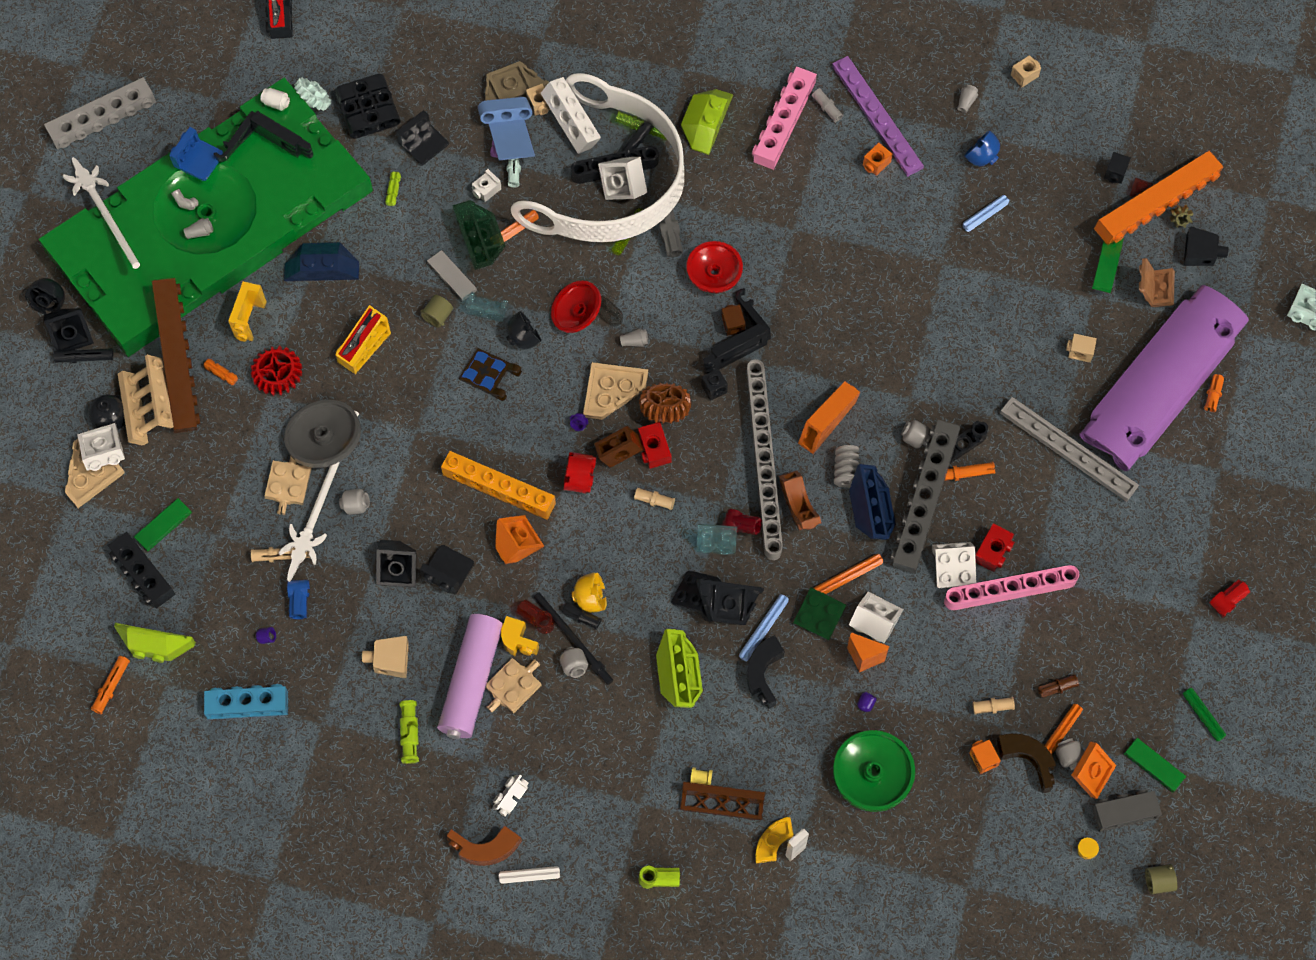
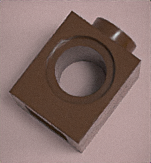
[721,305,746,336]

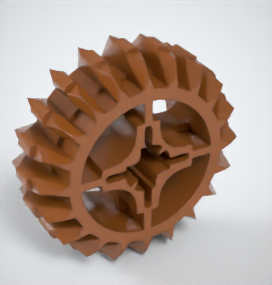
[639,382,691,424]

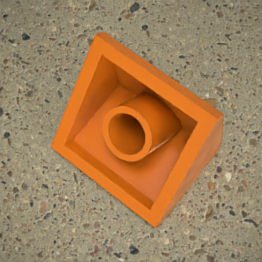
[847,633,889,673]

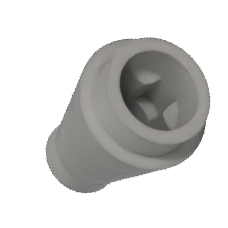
[957,84,978,113]
[184,218,213,239]
[620,328,649,347]

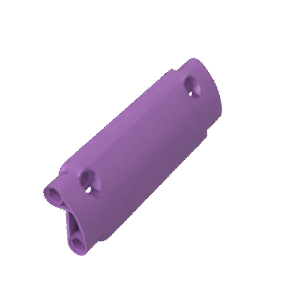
[1080,285,1249,471]

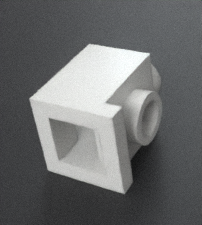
[472,169,501,202]

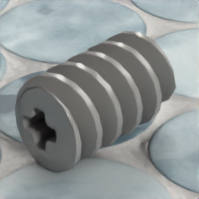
[834,445,859,488]

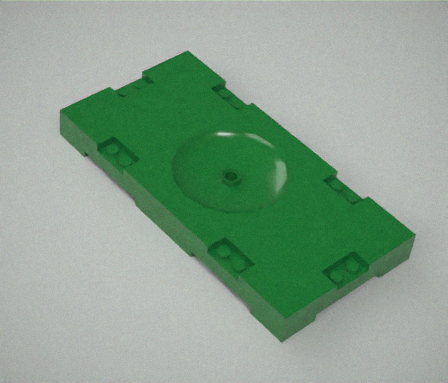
[39,77,373,357]

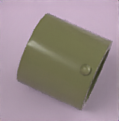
[421,295,453,328]
[1145,864,1177,895]

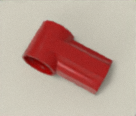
[1209,579,1250,617]

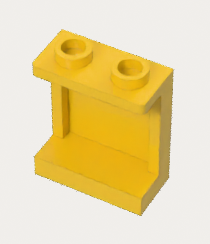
[229,281,266,342]

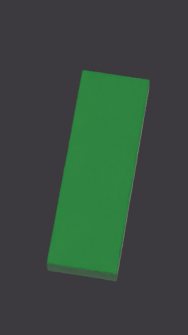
[134,498,192,552]
[1124,738,1186,793]

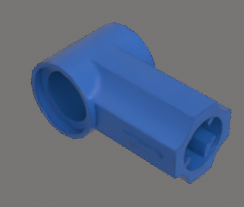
[287,580,310,619]

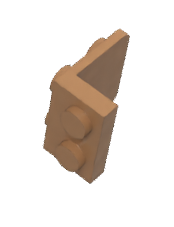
[1139,258,1175,307]

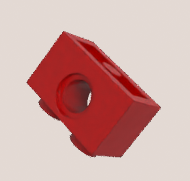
[638,422,672,469]
[975,523,1015,572]

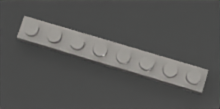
[1000,397,1139,502]

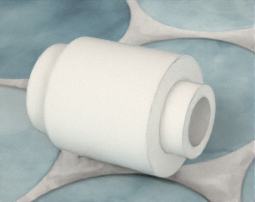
[261,88,290,111]

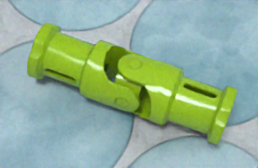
[399,700,419,764]

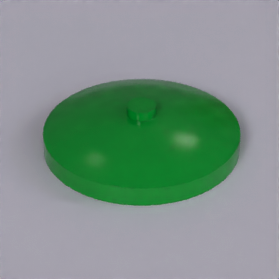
[833,730,915,812]

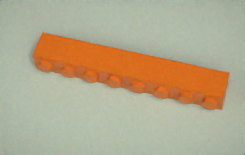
[1094,151,1223,245]

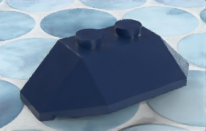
[284,242,359,281]
[849,464,896,540]

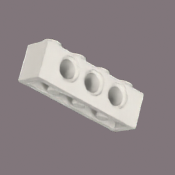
[541,77,601,154]

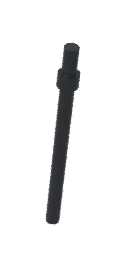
[534,592,614,685]

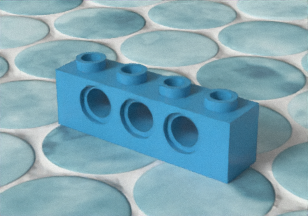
[204,684,288,719]

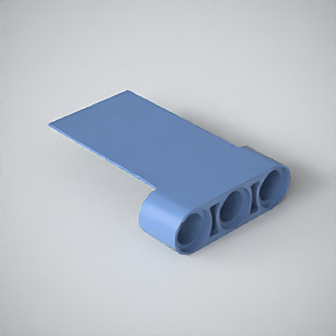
[478,97,535,160]

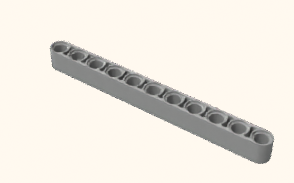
[747,359,783,560]

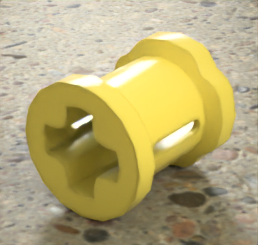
[690,767,713,785]

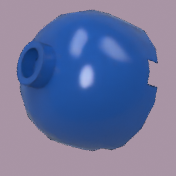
[964,131,1000,167]

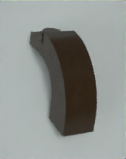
[996,733,1056,793]

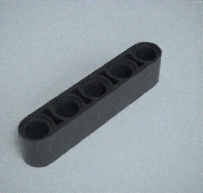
[571,146,659,184]

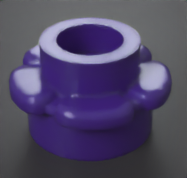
[570,413,588,431]

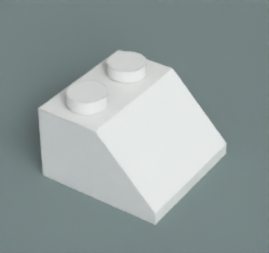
[598,157,647,200]
[849,592,904,643]

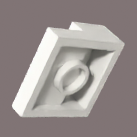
[77,423,125,471]

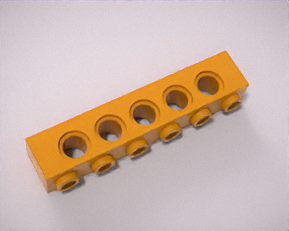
[441,451,556,520]

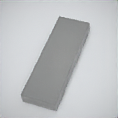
[427,250,477,302]

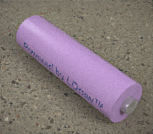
[437,614,503,739]

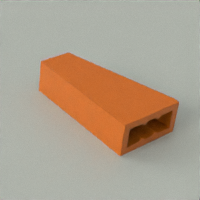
[798,381,860,454]

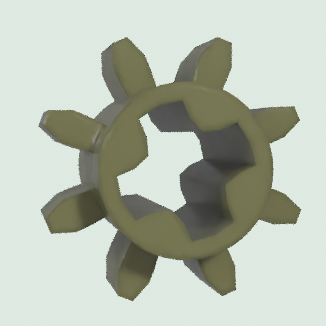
[1170,204,1194,228]

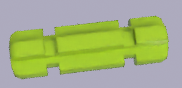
[385,171,401,206]

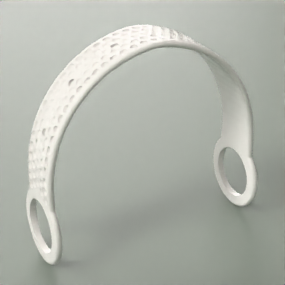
[511,73,684,242]

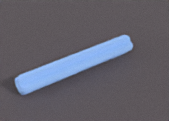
[739,594,789,662]

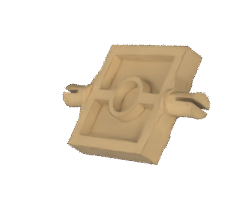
[265,456,311,515]
[485,658,542,714]

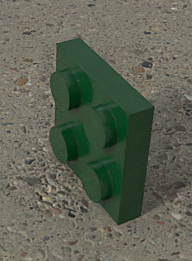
[793,588,847,640]

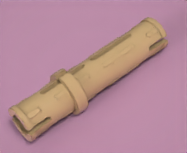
[251,547,310,562]

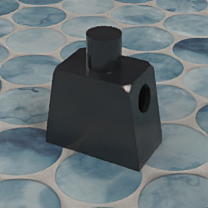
[1183,227,1229,266]

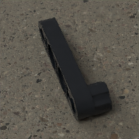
[924,421,988,464]

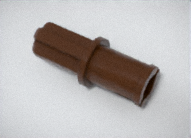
[1038,674,1079,698]

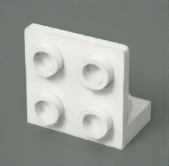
[932,542,976,588]

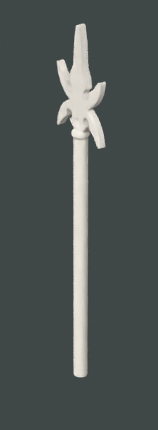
[63,157,140,269]
[279,411,359,582]

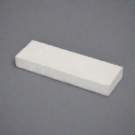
[786,829,809,861]

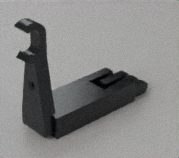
[214,111,314,162]
[703,288,771,374]

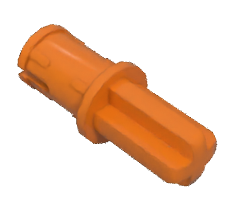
[1204,374,1224,412]

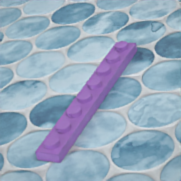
[832,56,924,177]

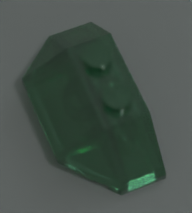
[452,200,506,270]

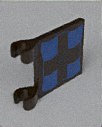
[459,348,522,401]

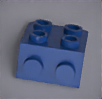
[169,127,223,181]

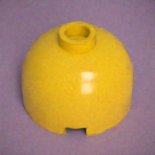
[572,573,607,613]

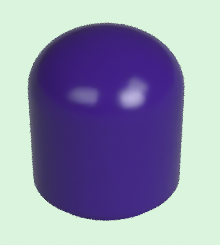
[256,627,276,644]
[857,692,877,712]

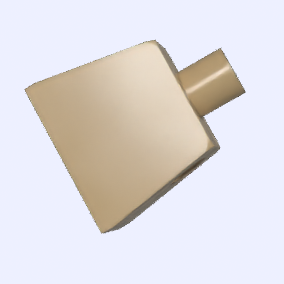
[362,636,409,678]

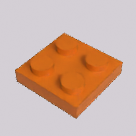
[1071,742,1116,799]

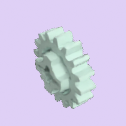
[294,77,331,111]

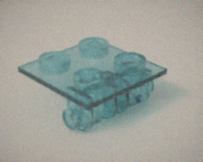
[696,524,737,555]

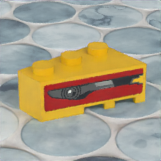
[335,305,391,374]

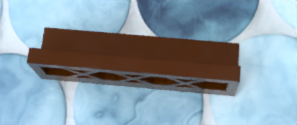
[680,782,765,821]

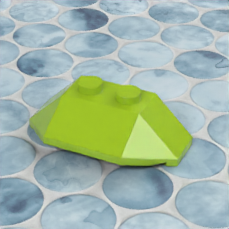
[681,89,733,155]
[114,623,196,663]
[656,629,703,708]

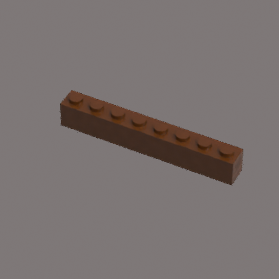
[152,278,200,433]

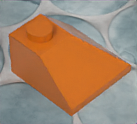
[496,515,544,564]

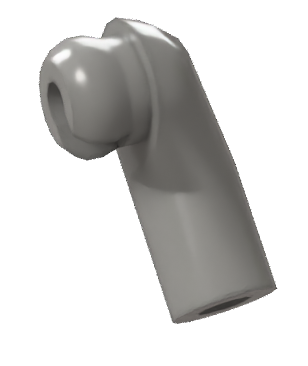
[171,189,198,210]

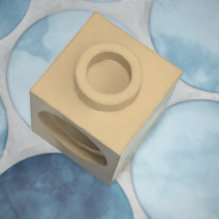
[1011,55,1041,87]
[526,83,551,116]
[1066,334,1097,363]

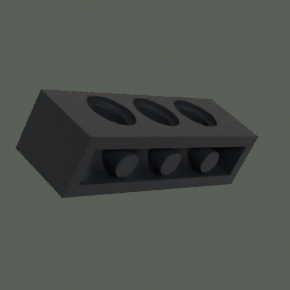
[108,532,176,609]

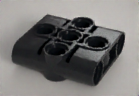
[334,74,401,139]

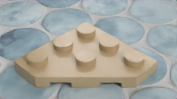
[583,362,648,420]
[65,430,125,508]

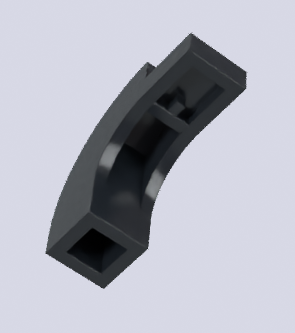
[747,635,785,709]

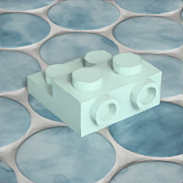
[1287,284,1316,330]

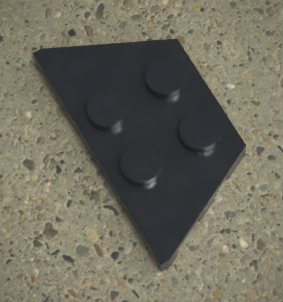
[696,579,764,625]

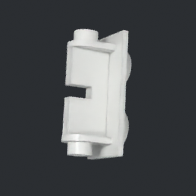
[492,775,529,817]

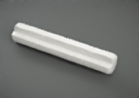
[499,866,560,884]

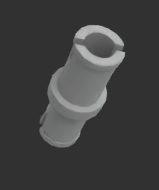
[812,88,843,123]

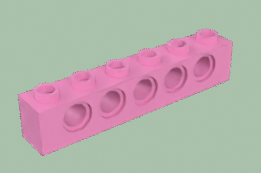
[752,67,817,170]

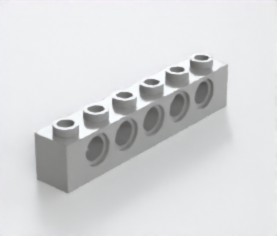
[44,77,156,149]

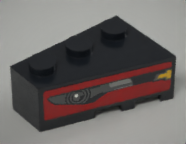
[265,0,293,39]

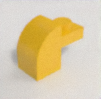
[501,616,539,656]

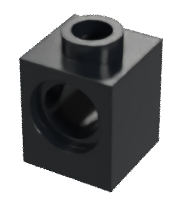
[1104,152,1131,184]
[701,369,728,401]

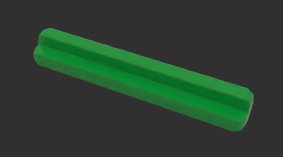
[1183,688,1226,741]

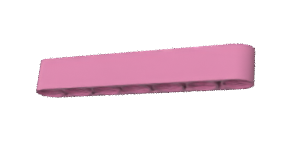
[944,565,1079,610]

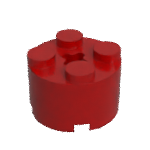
[563,452,596,494]

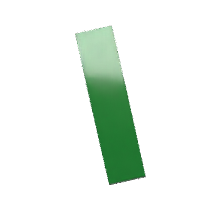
[1092,237,1124,293]

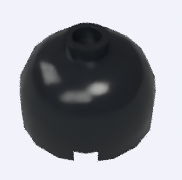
[25,278,65,314]
[506,311,542,349]
[88,394,125,430]

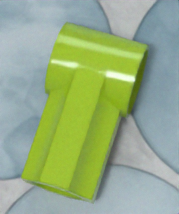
[638,866,680,889]

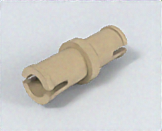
[634,488,675,510]
[972,697,1015,715]

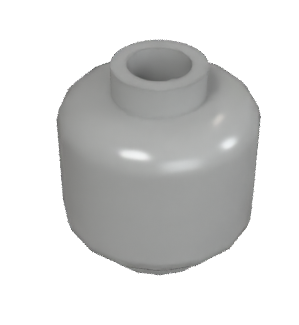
[901,420,931,449]
[339,488,370,515]
[560,647,588,678]
[1055,738,1084,770]

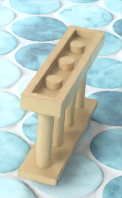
[118,354,173,445]

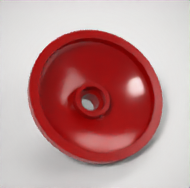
[687,241,743,293]
[551,280,601,333]

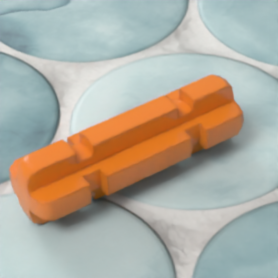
[203,359,238,385]

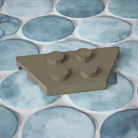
[485,61,549,101]

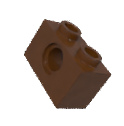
[595,426,643,468]

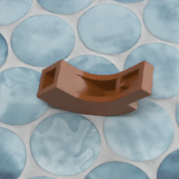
[779,470,821,530]
[447,826,522,866]

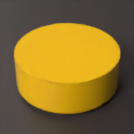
[1077,838,1099,859]

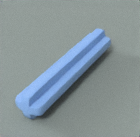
[962,195,1009,232]

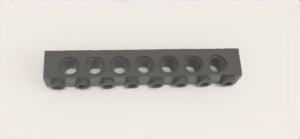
[890,420,960,574]

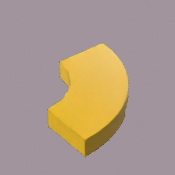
[755,817,794,863]

